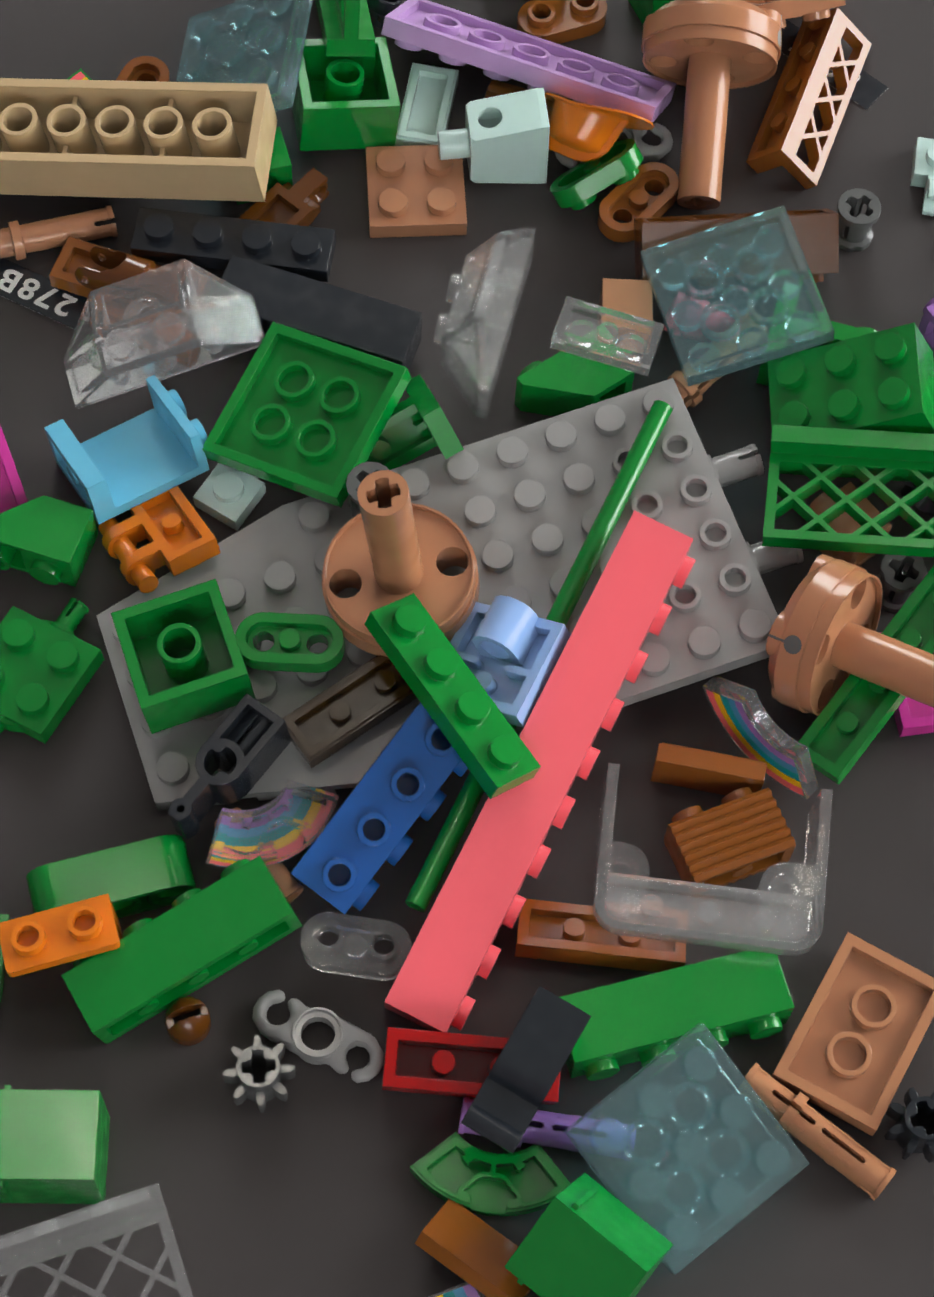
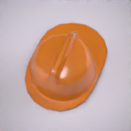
[544,92,654,162]

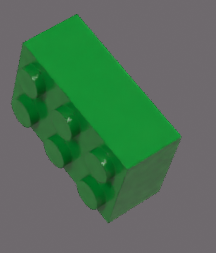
[767,322,934,475]

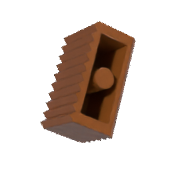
[663,787,796,898]

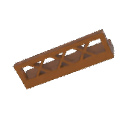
[746,7,871,189]

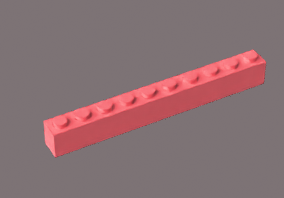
[384,510,696,1032]

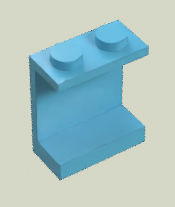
[44,374,210,524]

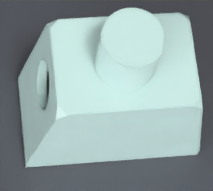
[437,87,550,184]

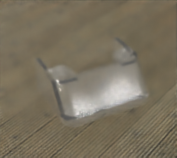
[593,763,833,956]

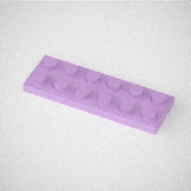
[381,0,676,122]

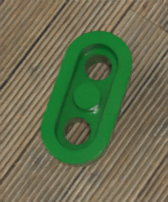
[550,139,644,210]
[235,612,345,673]

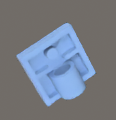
[450,595,571,728]

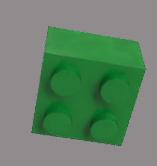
[287,37,401,151]
[111,579,256,734]

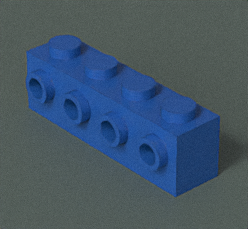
[290,702,468,914]

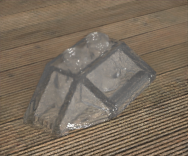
[434,226,536,419]
[63,259,264,409]

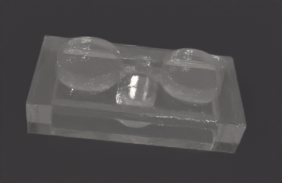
[550,296,664,376]

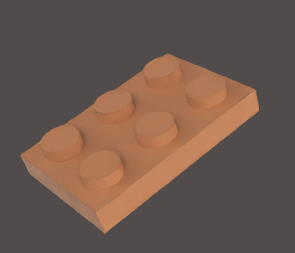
[772,932,934,1136]

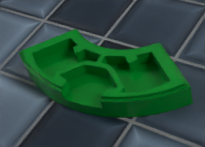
[410,1132,570,1217]

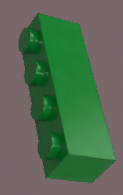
[61,856,302,1044]
[560,944,795,1081]

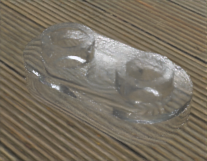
[300,912,412,981]

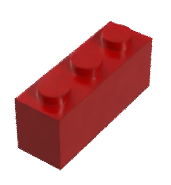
[382,1027,561,1105]

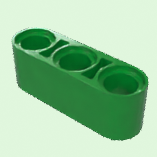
[26,834,197,918]

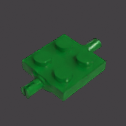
[0,598,105,744]

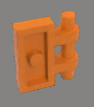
[99,486,221,593]

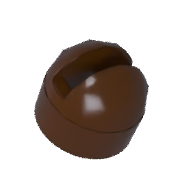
[165,996,211,1046]

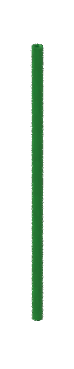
[405,400,673,912]

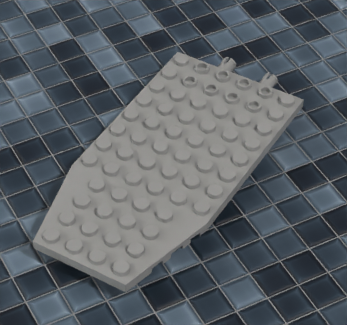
[96,378,804,811]

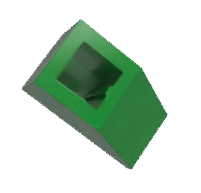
[514,329,635,416]
[0,495,98,587]

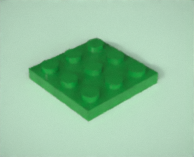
[202,322,411,508]

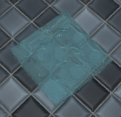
[176,0,313,112]
[640,205,834,387]
[564,1023,810,1275]

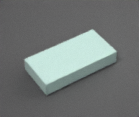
[395,63,459,146]

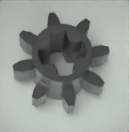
[223,1035,296,1113]

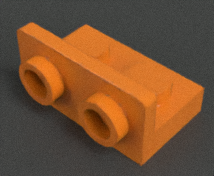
[0,893,123,978]

